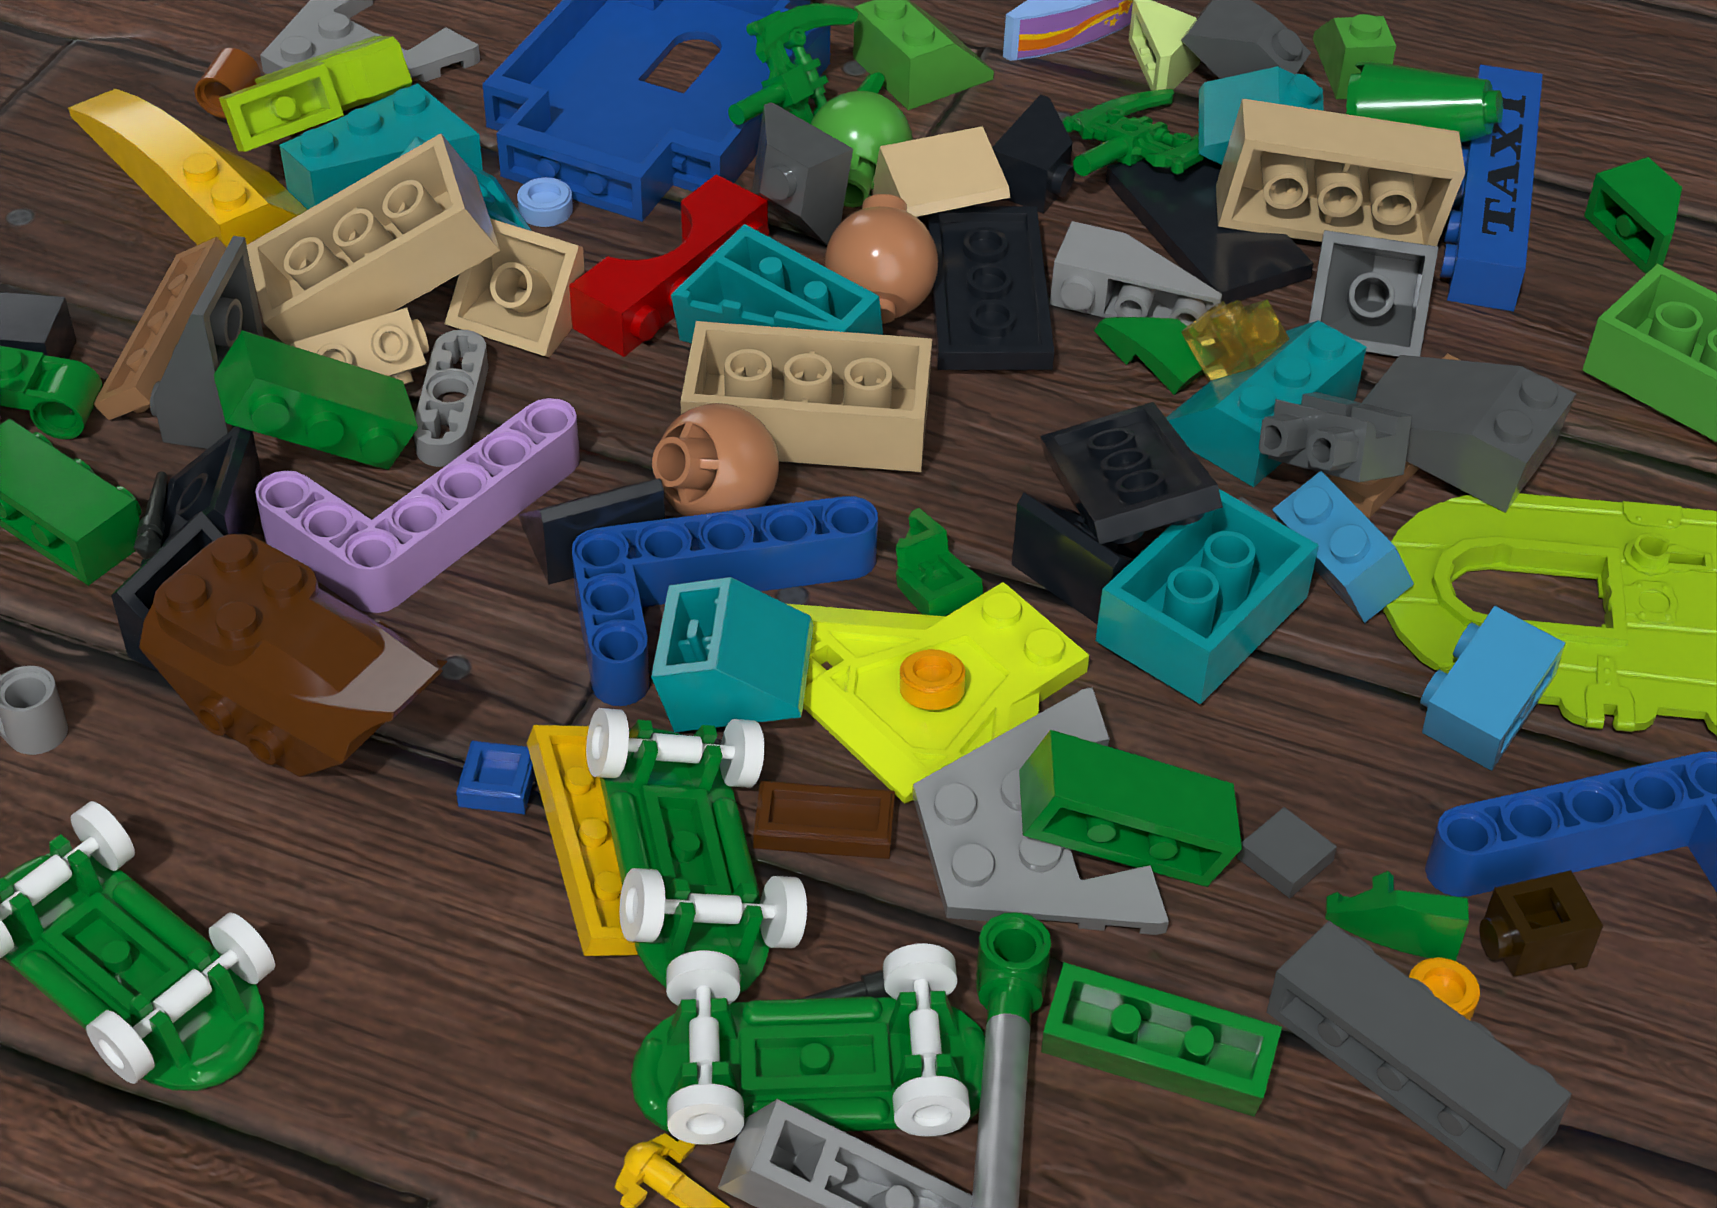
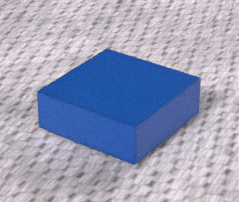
[456,740,535,814]

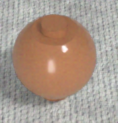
[825,194,938,324]
[652,403,779,517]

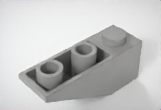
[1050,221,1222,343]

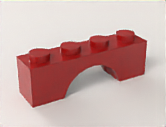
[569,174,769,357]

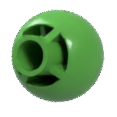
[811,91,913,207]

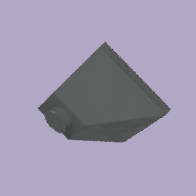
[1181,0,1311,79]
[752,102,853,246]
[1308,230,1439,357]

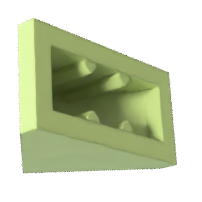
[1128,0,1200,91]

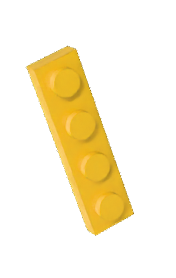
[527,725,638,956]

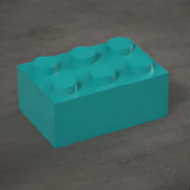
[1095,489,1319,704]

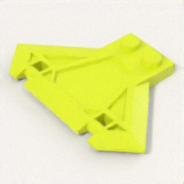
[787,582,1089,803]

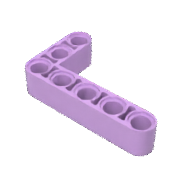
[255,398,580,613]

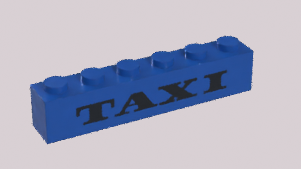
[1440,64,1543,312]

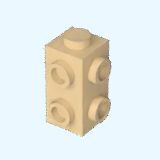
[291,308,429,385]

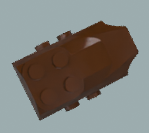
[139,534,448,777]

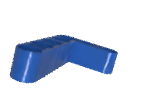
[572,496,878,706]
[1425,751,1717,897]

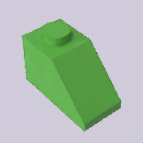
[1313,14,1396,99]

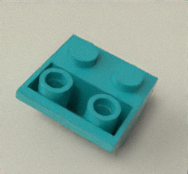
[651,577,814,732]

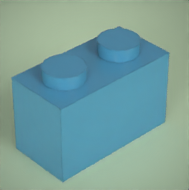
[1272,471,1414,623]
[1420,605,1565,771]

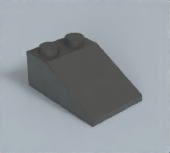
[150,236,264,449]
[1361,355,1576,513]

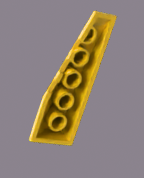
[68,89,308,248]

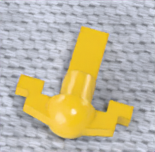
[614,1133,730,1208]

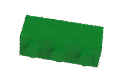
[213,330,418,470]
[0,419,141,586]
[1019,730,1242,887]
[1041,962,1282,1117]

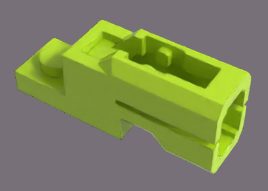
[219,36,412,152]

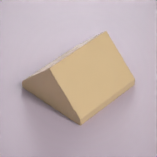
[871,126,1010,217]
[444,218,585,358]

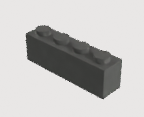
[1266,921,1572,1190]

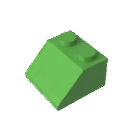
[853,0,994,110]

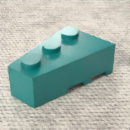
[280,83,483,210]
[671,224,883,343]

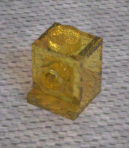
[1181,299,1289,381]

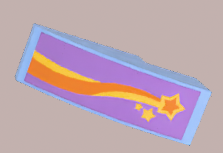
[1003,0,1133,61]

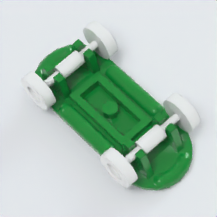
[586,708,807,994]
[0,801,275,1091]
[631,943,985,1145]

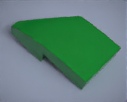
[1094,317,1219,395]
[896,508,983,616]
[1325,871,1469,961]

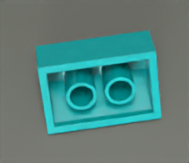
[1166,320,1367,488]

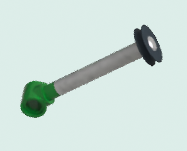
[971,912,1051,1208]

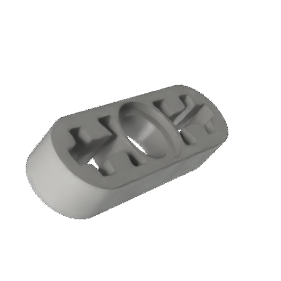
[414,330,488,467]

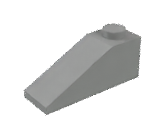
[718,1099,972,1208]

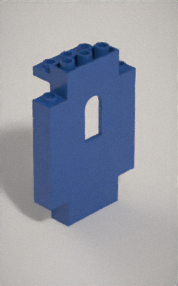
[482,0,831,222]

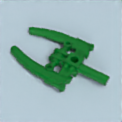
[728,3,885,125]
[1062,89,1204,176]

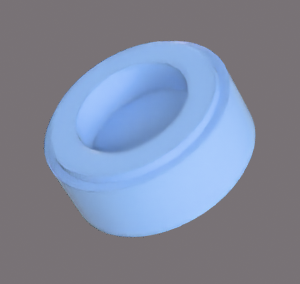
[517,177,573,227]

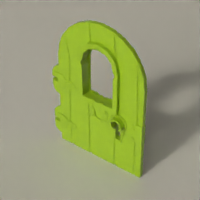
[1383,493,1717,736]

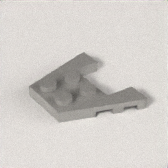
[260,0,480,82]
[913,687,1169,935]

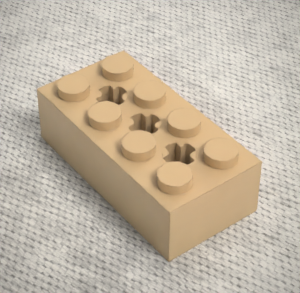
[1216,98,1465,246]
[247,133,500,345]
[681,321,932,472]

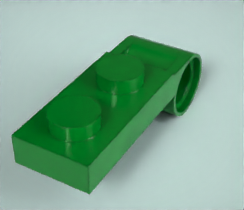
[0,346,103,439]

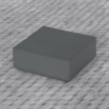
[1237,807,1337,898]

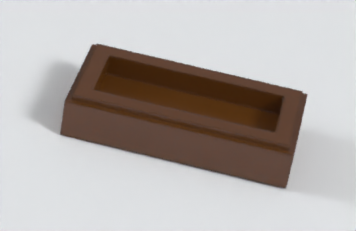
[753,780,895,859]

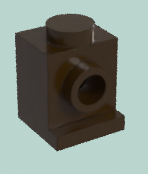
[1479,870,1603,977]

